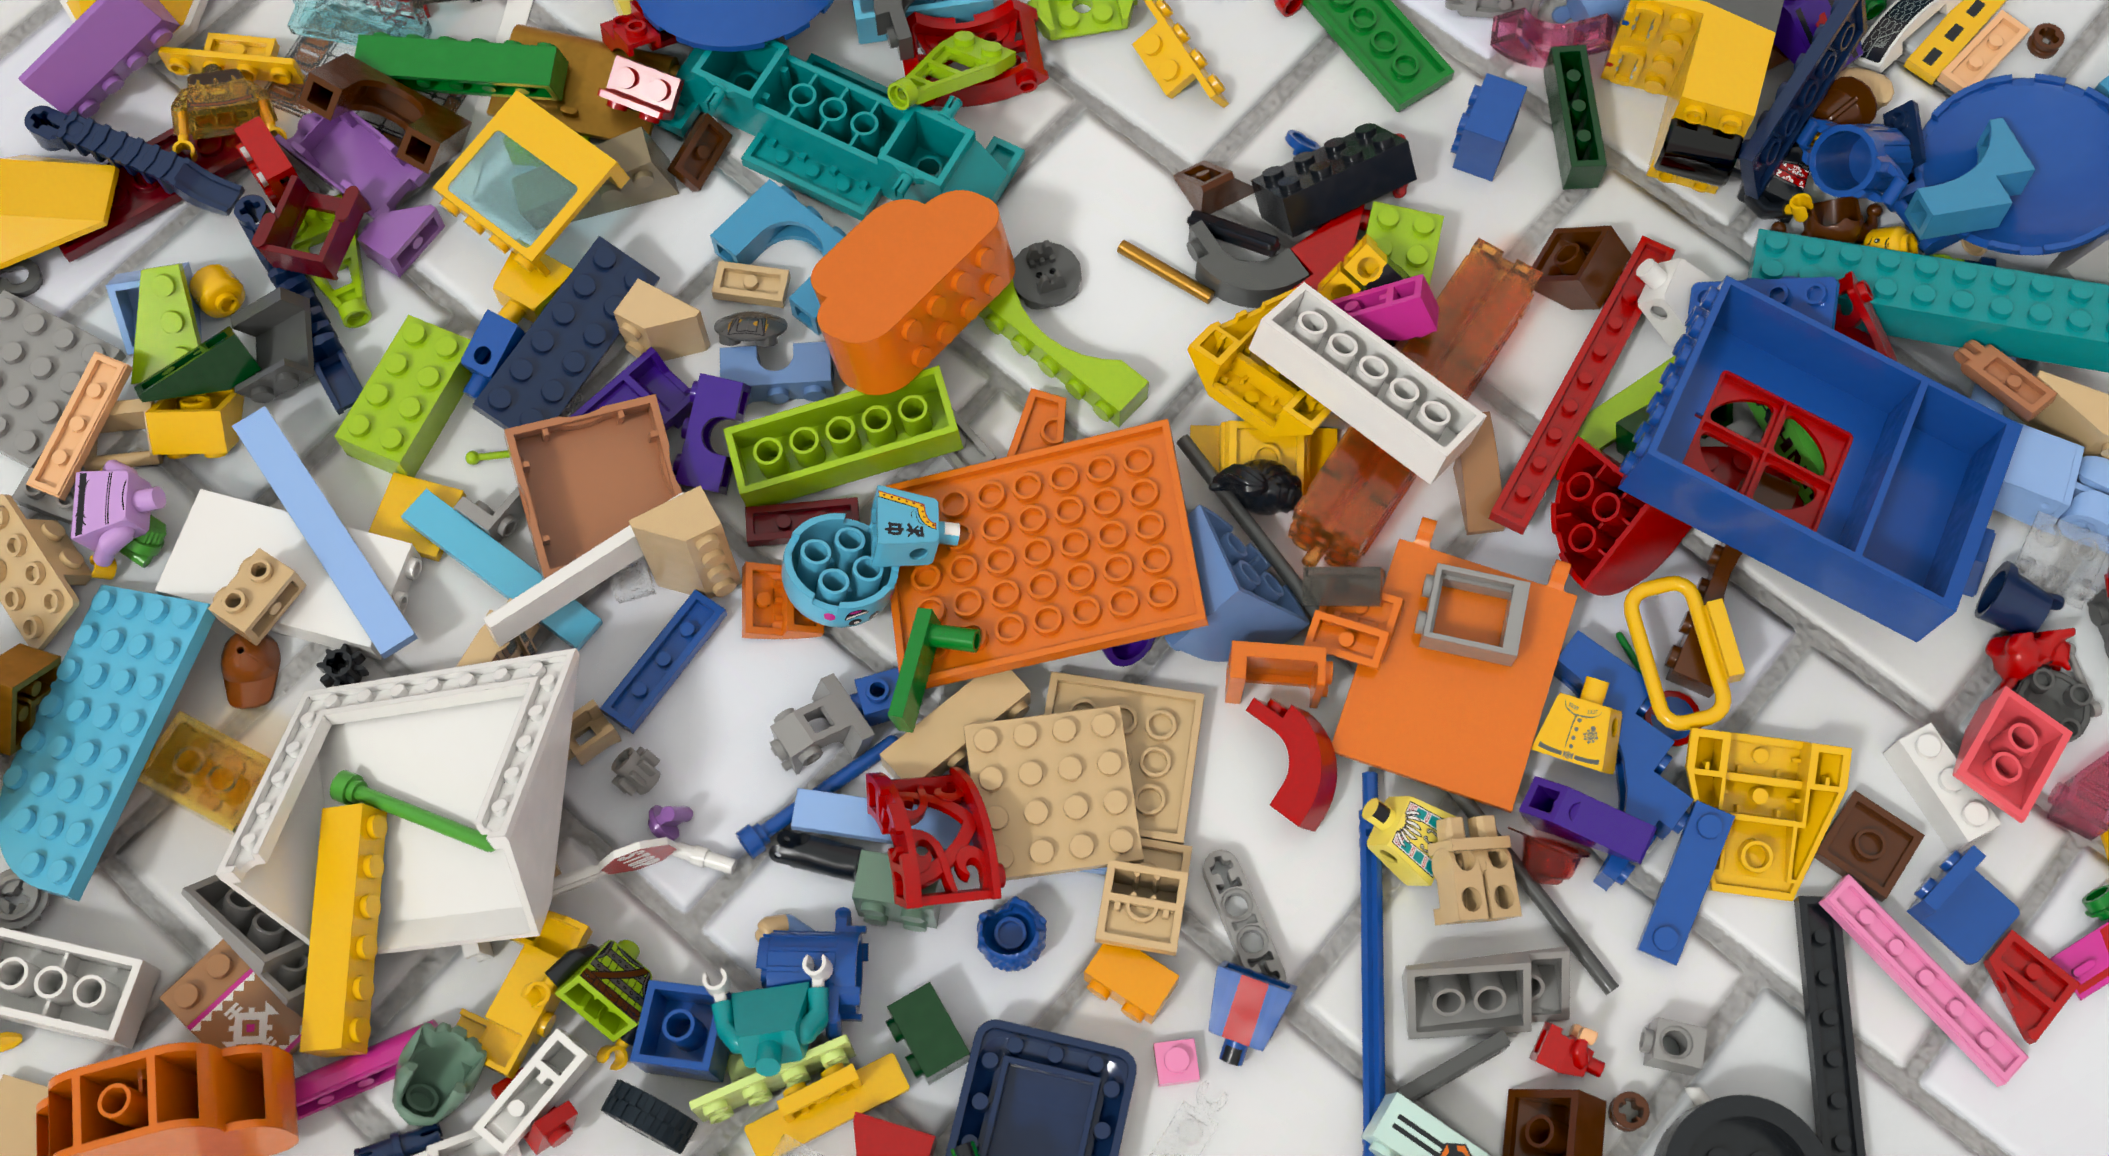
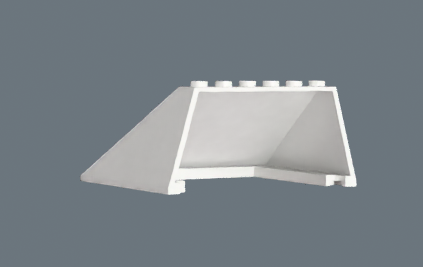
[215,648,580,955]

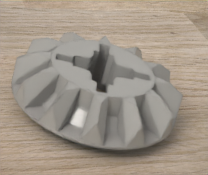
[0,868,51,930]

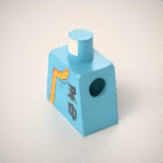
[871,485,960,567]

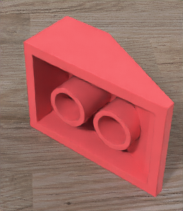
[1952,686,2073,823]

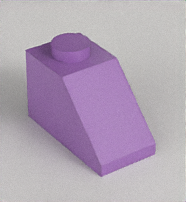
[357,204,445,278]

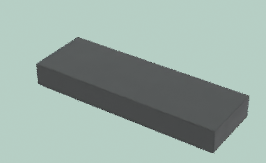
[1396,1030,1511,1103]

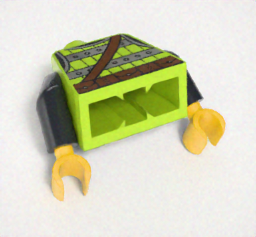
[521,940,652,1070]

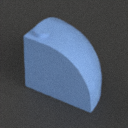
[1164,504,1310,662]

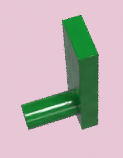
[888,608,981,733]

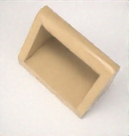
[83,399,163,471]

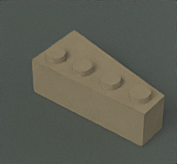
[513,126,679,231]

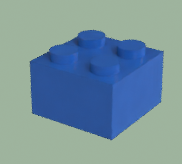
[1450,73,1527,181]
[630,980,732,1083]

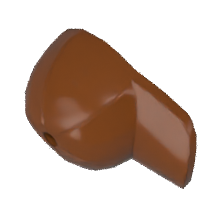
[221,633,281,709]

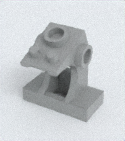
[769,673,875,775]

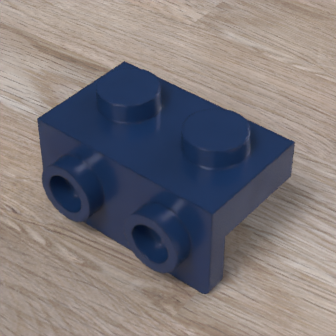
[1883,100,1926,184]

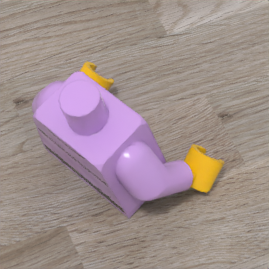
[71,460,166,580]

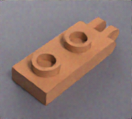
[1953,339,2058,422]

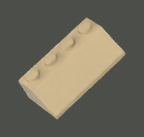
[629,485,742,599]

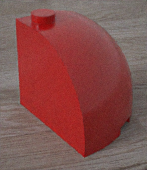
[1551,436,1692,596]

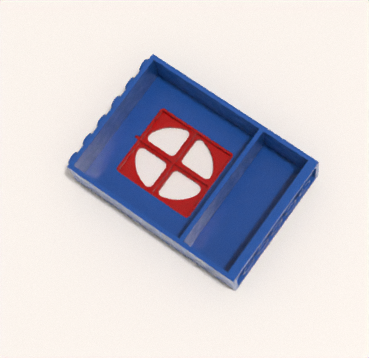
[1618,275,2023,642]

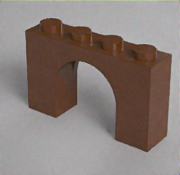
[298,53,472,174]

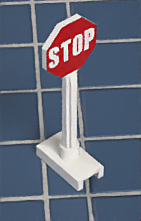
[461,837,677,963]

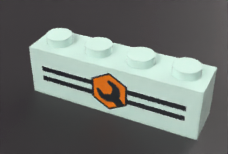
[1361,1092,1490,1156]

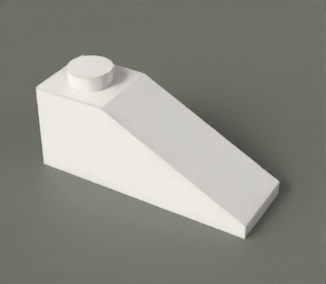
[472,1028,597,1156]

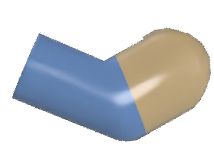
[755,914,815,942]

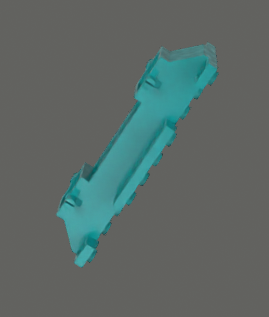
[655,40,1025,221]

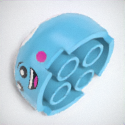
[781,513,900,628]

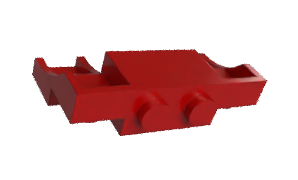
[600,0,678,57]

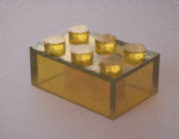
[138,710,271,836]

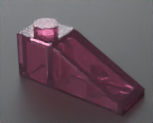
[2046,752,2109,841]

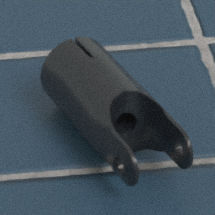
[769,831,864,882]

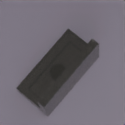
[1302,567,1386,607]

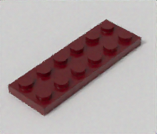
[58,106,246,262]

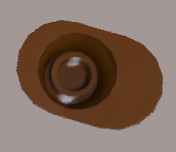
[1812,77,1877,125]

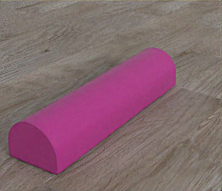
[295,1019,438,1120]

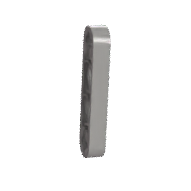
[1203,850,1287,982]

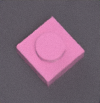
[1153,1038,1200,1087]

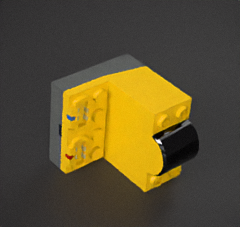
[1600,0,1784,194]

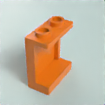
[1225,640,1333,709]

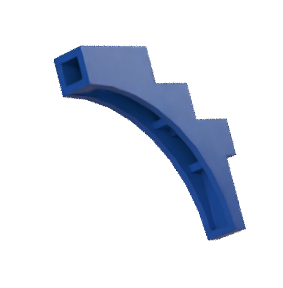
[1554,630,1694,891]

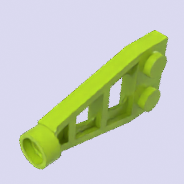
[887,31,1016,110]
[291,194,372,328]

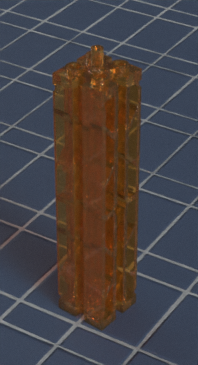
[1288,238,1543,575]

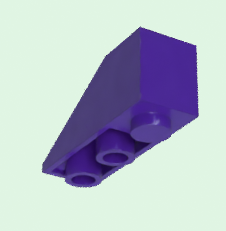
[1519,776,1657,865]

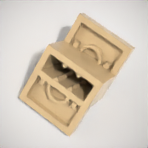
[1095,838,1193,956]

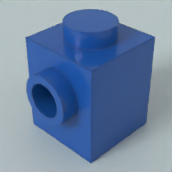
[850,667,899,726]

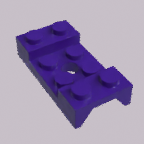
[570,347,693,431]

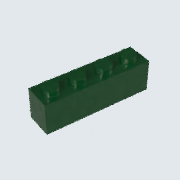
[1543,45,1607,190]

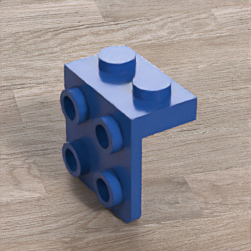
[1907,845,2020,965]

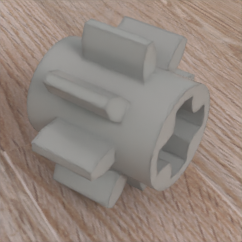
[611,747,661,796]

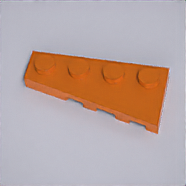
[1007,388,1066,457]

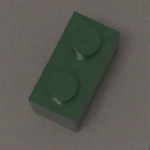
[885,982,970,1085]

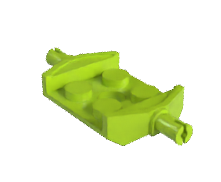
[1025,0,1138,41]

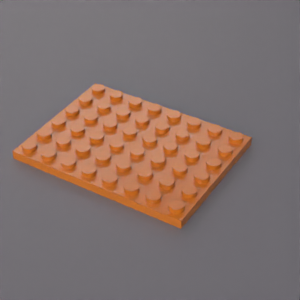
[886,419,1208,689]

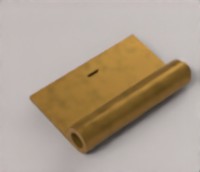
[486,24,682,141]

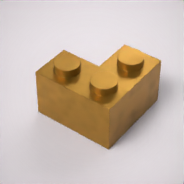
[0,643,61,756]

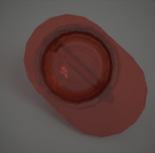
[1507,827,1591,885]

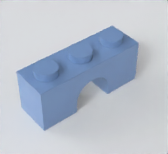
[720,341,835,405]

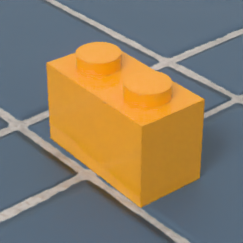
[1084,944,1179,1025]

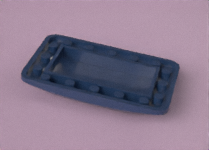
[945,1020,1137,1156]

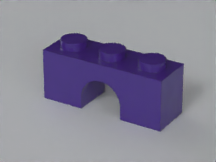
[673,373,751,495]

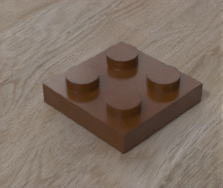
[1814,790,1925,902]

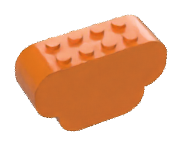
[811,190,1016,395]
[36,1042,299,1156]

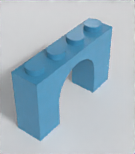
[710,179,846,336]

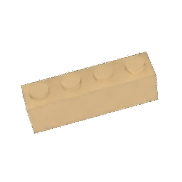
[880,670,1031,779]

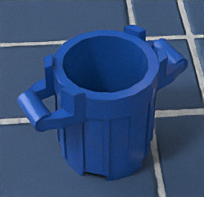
[1796,117,1914,205]
[756,907,869,1040]

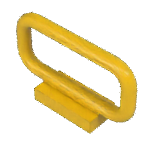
[1623,576,1745,731]

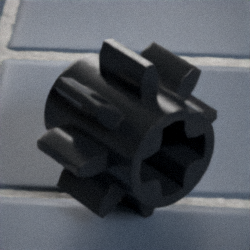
[316,644,369,688]

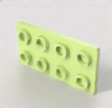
[689,1034,856,1124]

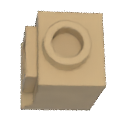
[568,699,621,765]

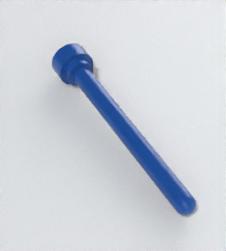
[735,735,899,859]

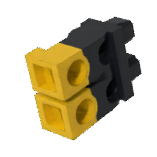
[1317,234,1410,347]

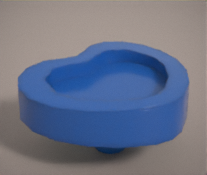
[1285,130,1320,156]

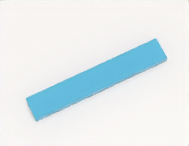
[401,489,603,651]

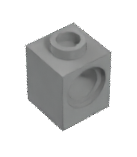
[1639,1017,1708,1076]

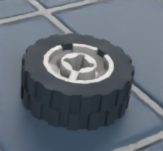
[600,1079,698,1154]

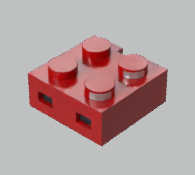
[234,116,298,209]

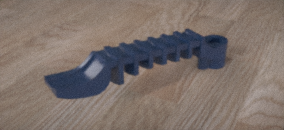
[24,106,245,216]
[234,195,363,415]

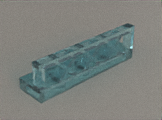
[287,0,433,46]

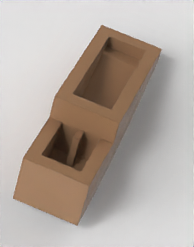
[1453,411,1505,535]

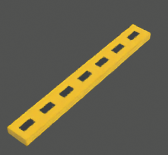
[1903,0,2008,85]

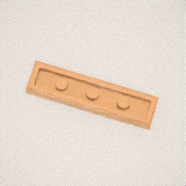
[26,351,133,501]

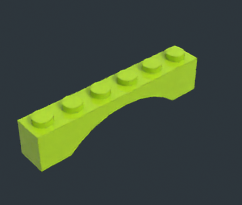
[978,279,1149,427]

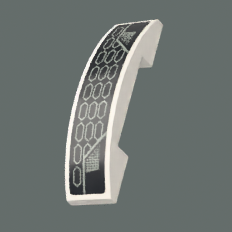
[1853,0,1962,73]

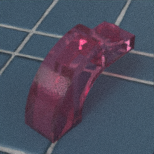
[1490,8,1613,68]

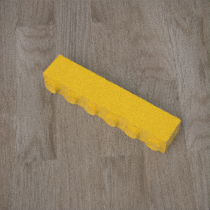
[299,803,388,1058]

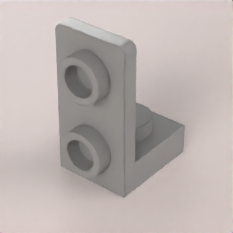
[454,486,525,542]

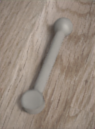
[2069,642,2102,718]

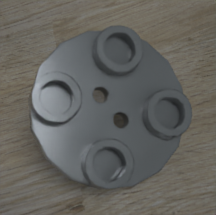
[1013,240,1082,309]

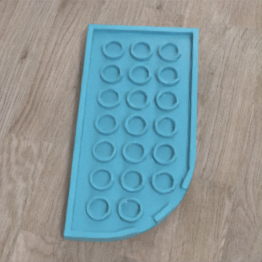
[0,584,216,901]

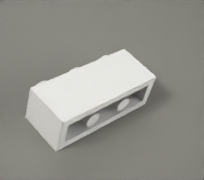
[1883,723,2002,853]

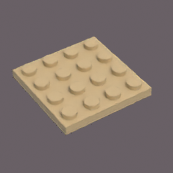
[1044,671,1204,845]
[964,705,1144,881]

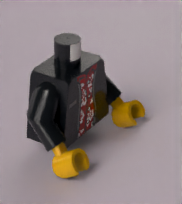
[1726,132,1822,224]

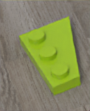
[131,263,202,385]

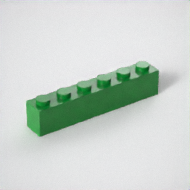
[354,32,569,101]

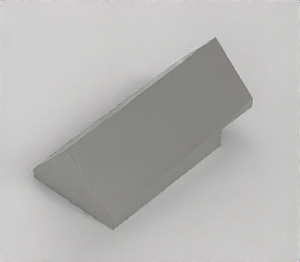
[181,875,309,1017]
[1402,946,1570,1039]

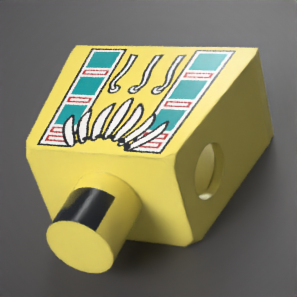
[1362,796,1456,886]

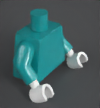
[702,954,833,1077]

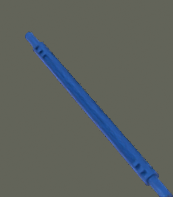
[1359,772,1385,1156]

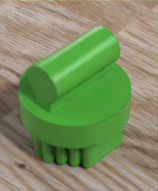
[119,515,167,568]

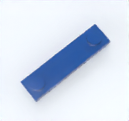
[600,589,727,734]
[1636,800,1735,966]

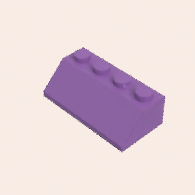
[18,0,180,118]

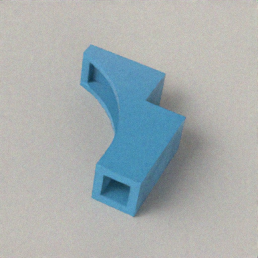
[1904,118,2035,240]

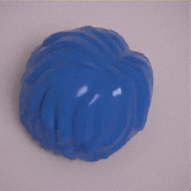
[977,896,1047,972]

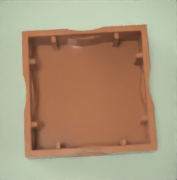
[504,394,682,580]

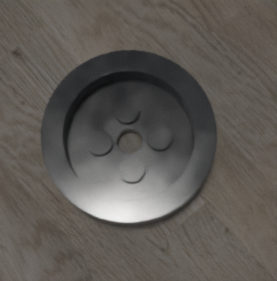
[1654,1095,1828,1156]

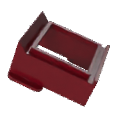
[252,175,372,281]

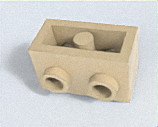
[208,548,307,646]

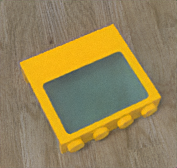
[432,90,630,277]

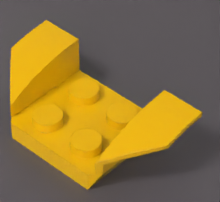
[1190,421,1338,497]

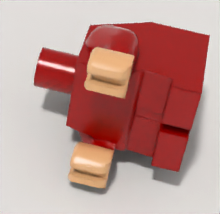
[1529,1021,1605,1078]

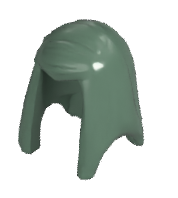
[392,1022,487,1126]

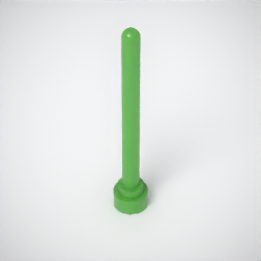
[330,770,496,852]

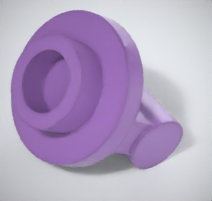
[648,805,693,841]

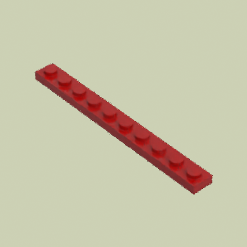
[1488,236,1676,535]

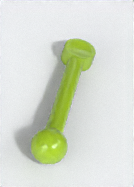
[465,450,510,465]

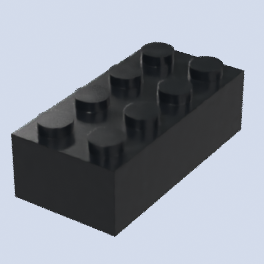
[1251,123,1417,238]

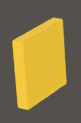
[369,472,466,562]

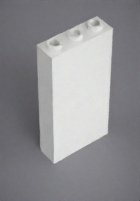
[155,489,422,660]

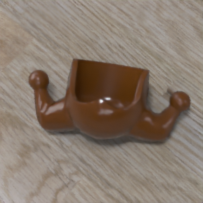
[1771,197,1883,244]

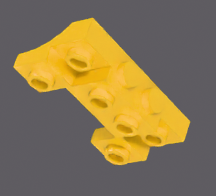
[456,910,593,1080]

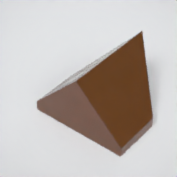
[1174,161,1254,214]

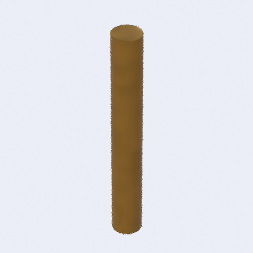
[1117,240,1215,304]

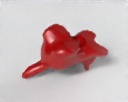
[1985,628,2076,695]

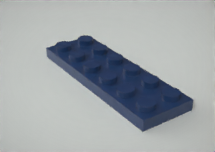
[1737,0,1867,200]
[472,236,660,429]

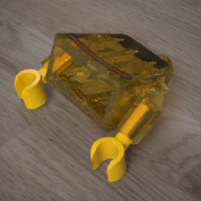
[171,64,287,162]

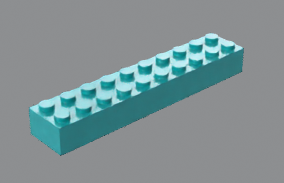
[1747,229,2109,373]

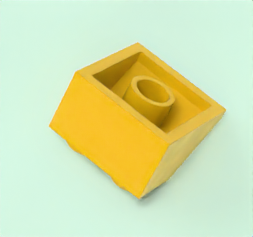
[145,387,244,459]

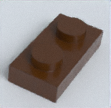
[667,113,733,192]

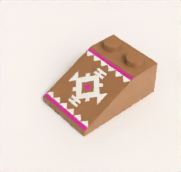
[159,939,303,1055]

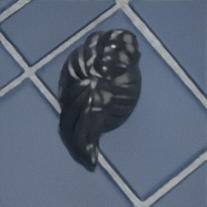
[1208,459,1303,515]

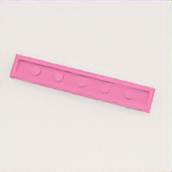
[1818,874,2029,1087]

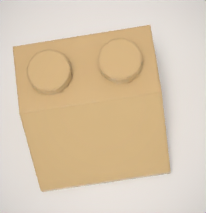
[613,279,711,361]

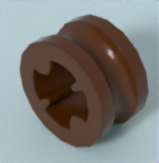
[2027,23,2065,59]
[1608,1091,1650,1132]

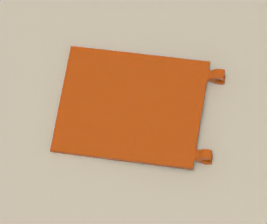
[1332,517,1577,813]

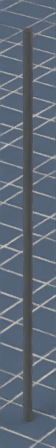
[1176,434,1619,995]

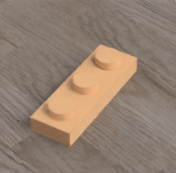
[1937,10,2030,93]

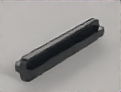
[1187,210,1281,257]

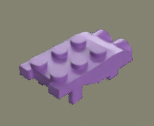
[274,111,431,219]

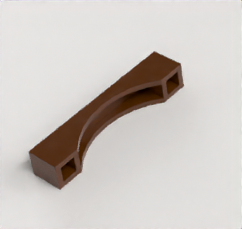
[1664,472,1800,698]

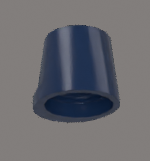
[1974,561,2065,634]

